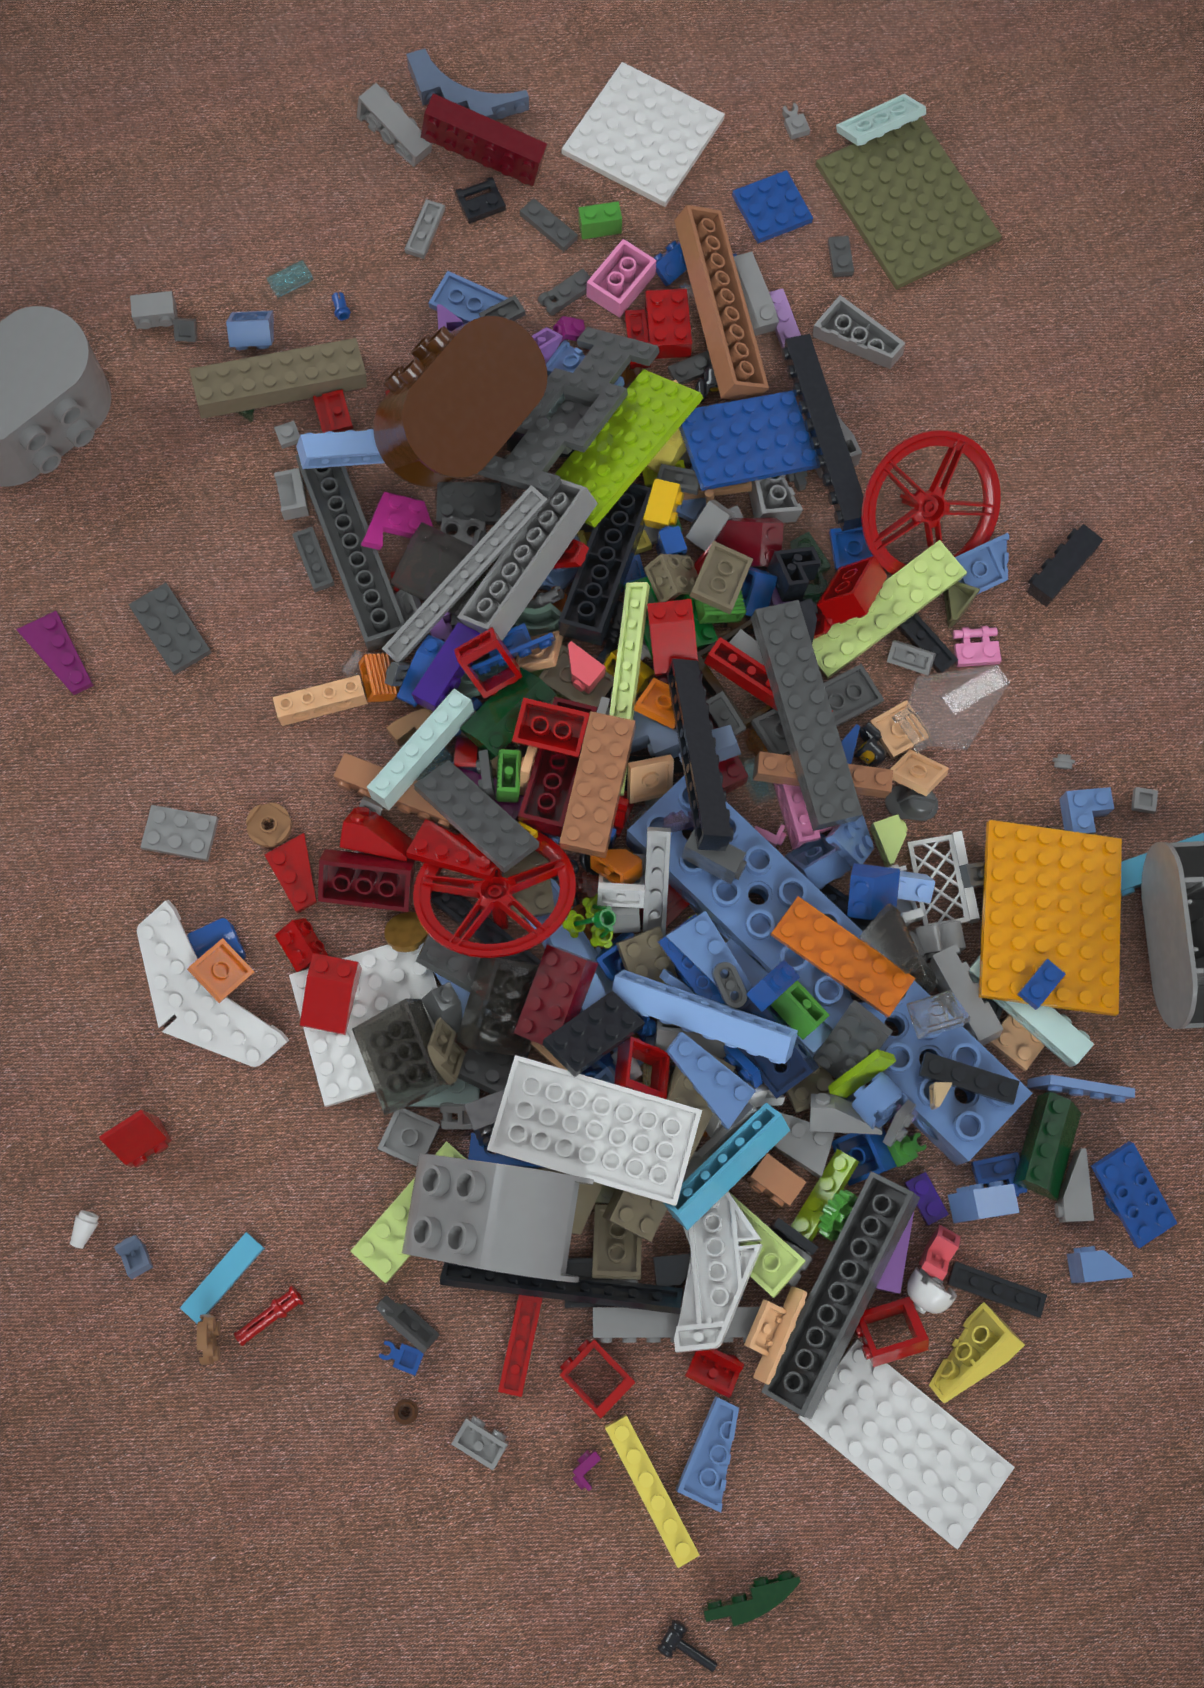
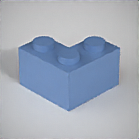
[1059,787,1114,835]
[948,1181,1020,1224]

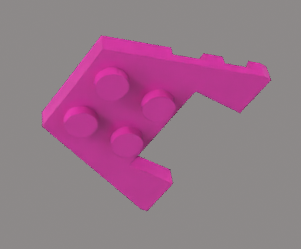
[361,492,444,564]

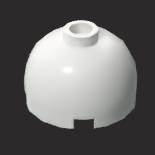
[907,1267,957,1314]

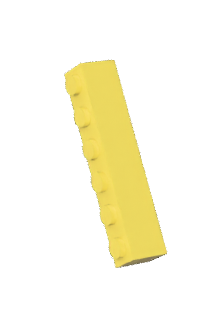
[605,1414,700,1568]

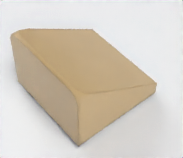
[929,1082,952,1110]

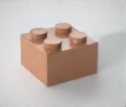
[746,1153,806,1209]

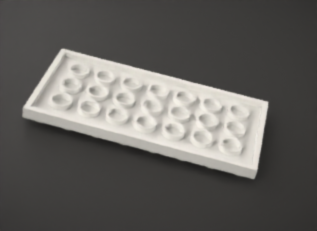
[487,1055,702,1206]
[798,1339,1015,1550]

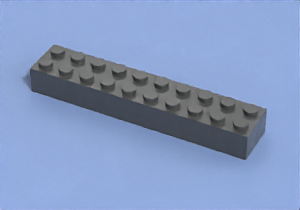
[295,455,405,652]
[751,600,863,831]
[761,1171,920,1419]

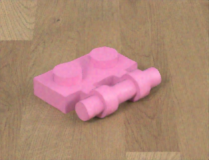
[953,626,1001,667]

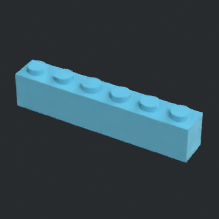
[663,1103,790,1231]

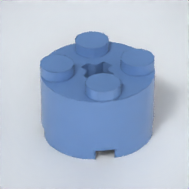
[852,1072,908,1129]

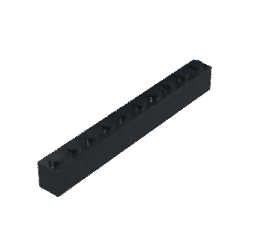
[781,334,864,531]
[666,658,734,851]

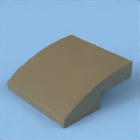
[427,1017,465,1085]

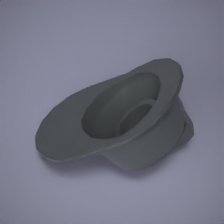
[885,785,939,821]

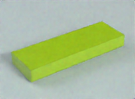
[828,1049,896,1098]

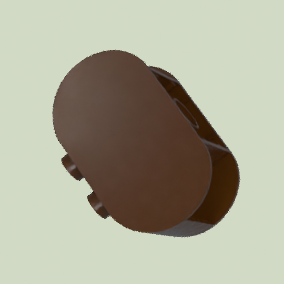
[374,316,547,487]

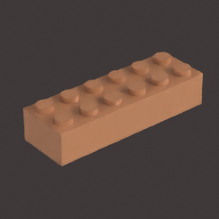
[559,711,636,858]

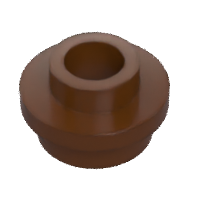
[394,1399,418,1425]

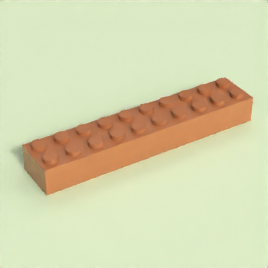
[674,205,769,400]

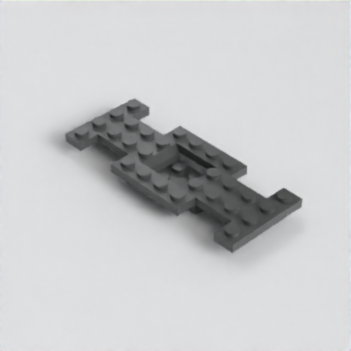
[478,327,659,498]

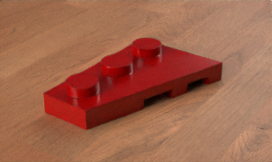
[264,833,317,914]

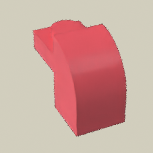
[919,1224,961,1281]

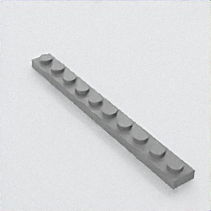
[382,485,548,662]

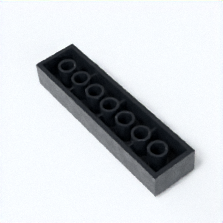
[558,483,652,646]

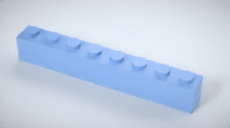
[612,970,798,1064]

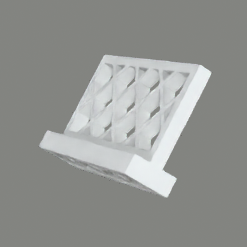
[908,831,980,926]

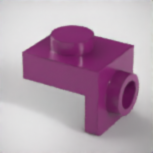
[553,316,585,345]
[572,1449,602,1491]

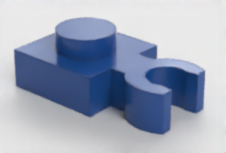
[379,1341,425,1376]

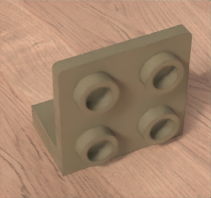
[644,554,698,602]

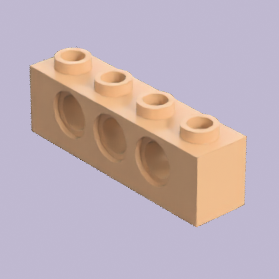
[273,675,368,726]

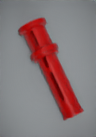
[234,1286,305,1346]

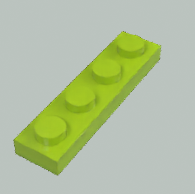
[791,1149,859,1242]

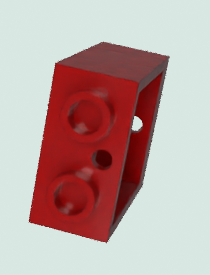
[454,627,523,699]
[614,1037,670,1099]
[855,1296,929,1367]
[559,1339,636,1419]

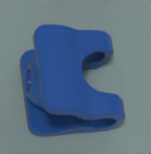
[187,918,246,960]

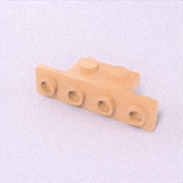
[744,1286,807,1385]

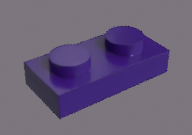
[904,1172,949,1226]

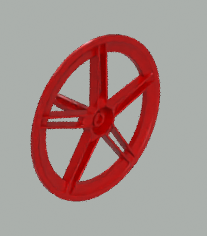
[862,430,1001,575]
[413,832,576,958]

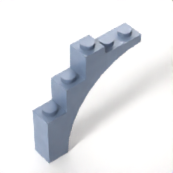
[406,49,529,120]
[630,711,741,765]

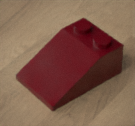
[715,518,784,566]

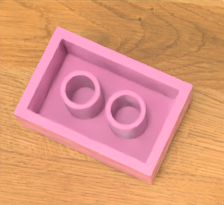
[587,239,657,318]

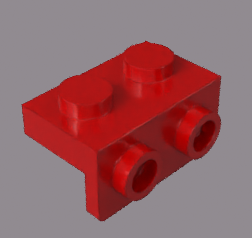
[275,918,328,972]
[685,1348,745,1398]

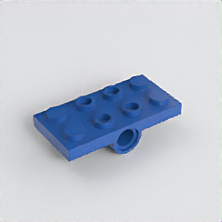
[658,914,728,1006]
[1091,1141,1177,1248]

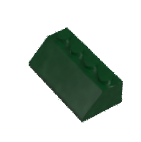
[460,667,557,760]
[1013,1091,1081,1201]

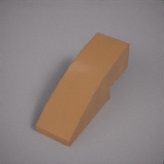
[386,708,433,747]

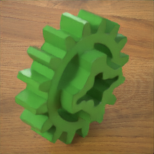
[818,1190,858,1241]

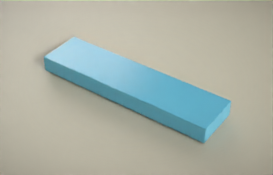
[180,1232,265,1324]

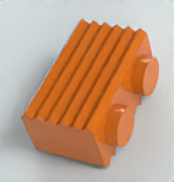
[358,653,400,702]

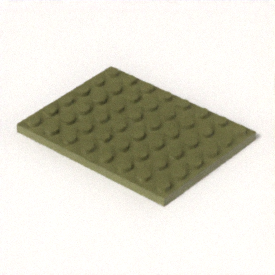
[816,116,1002,290]

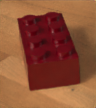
[318,849,415,912]
[514,944,598,1046]

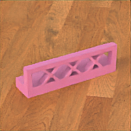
[773,755,821,850]

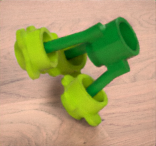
[562,894,616,949]

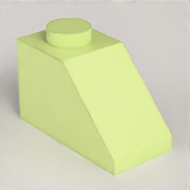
[870,814,907,867]

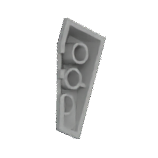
[733,252,779,336]

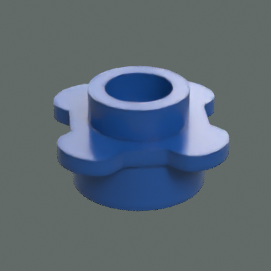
[637,1016,656,1042]

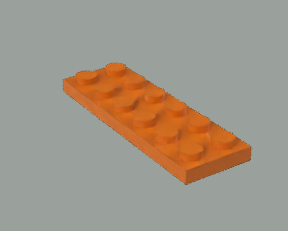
[771,896,916,1018]

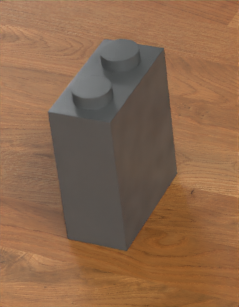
[682,830,747,884]

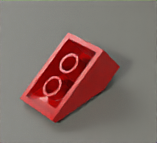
[647,599,698,676]
[340,807,413,861]
[300,953,362,1035]
[99,1109,173,1168]

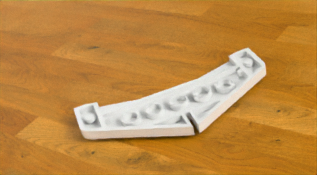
[137,900,289,1067]
[674,1152,763,1353]

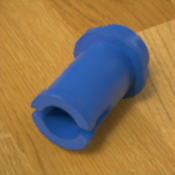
[331,292,351,321]

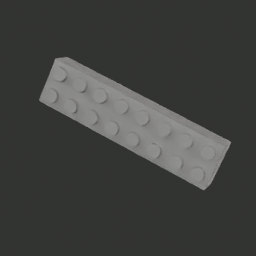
[457,479,598,641]

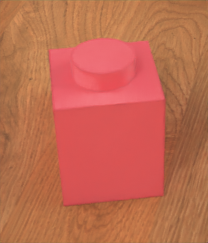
[568,641,606,694]

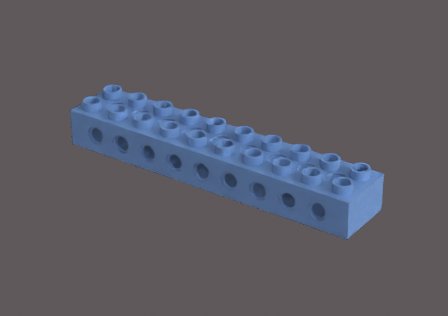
[626,775,1032,1166]

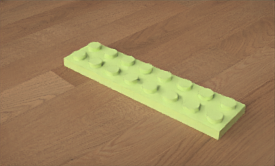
[812,540,967,679]

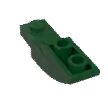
[702,1570,801,1627]

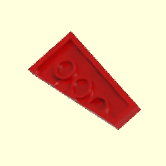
[406,819,498,881]

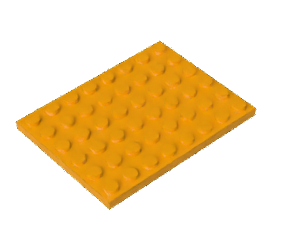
[979,820,1122,1016]

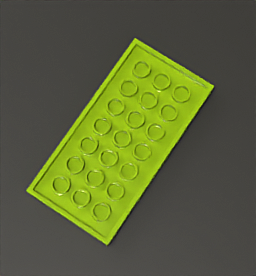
[554,369,703,528]

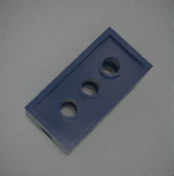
[737,999,820,1099]

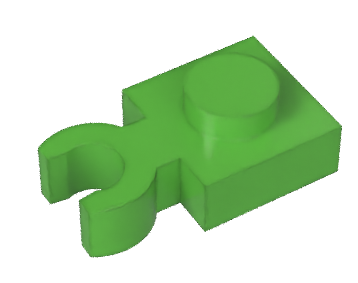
[887,1133,927,1167]

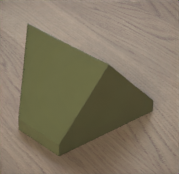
[943,582,980,628]

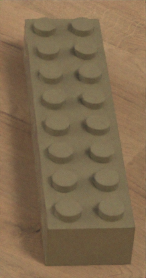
[189,338,367,419]
[602,1052,735,1242]

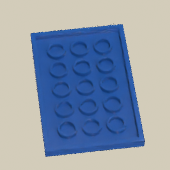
[679,390,818,491]

